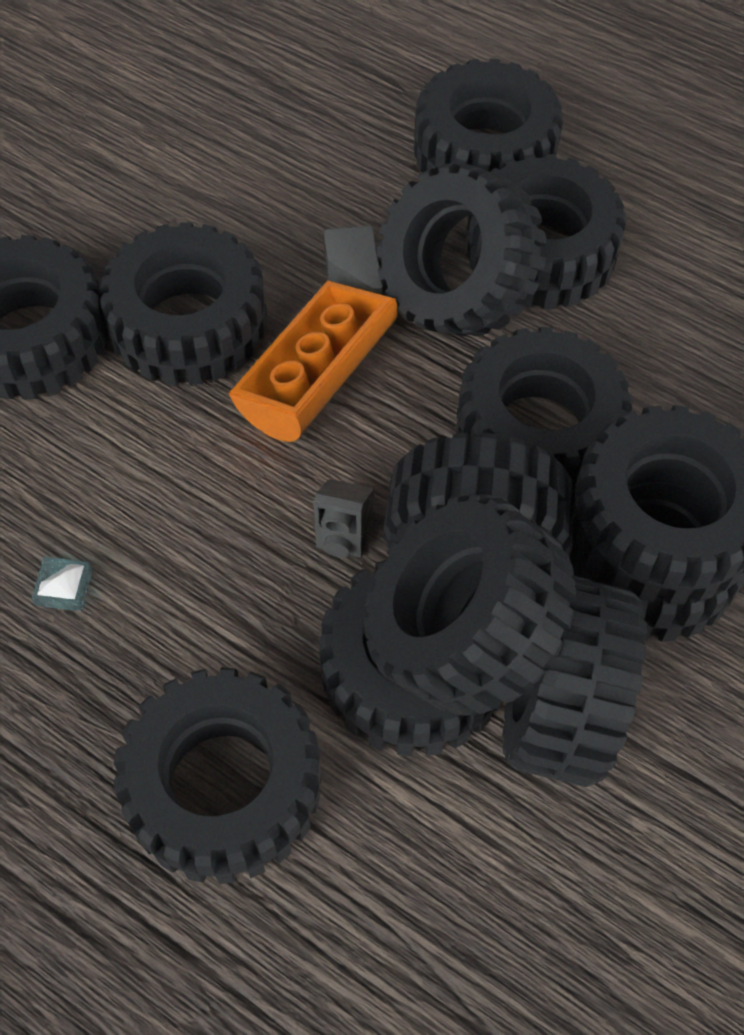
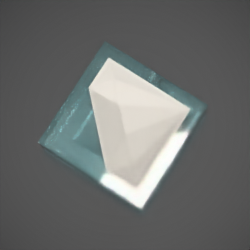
[31,557,93,611]

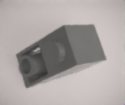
[323,225,389,296]
[313,479,374,558]

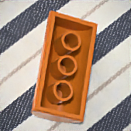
[228,281,398,442]

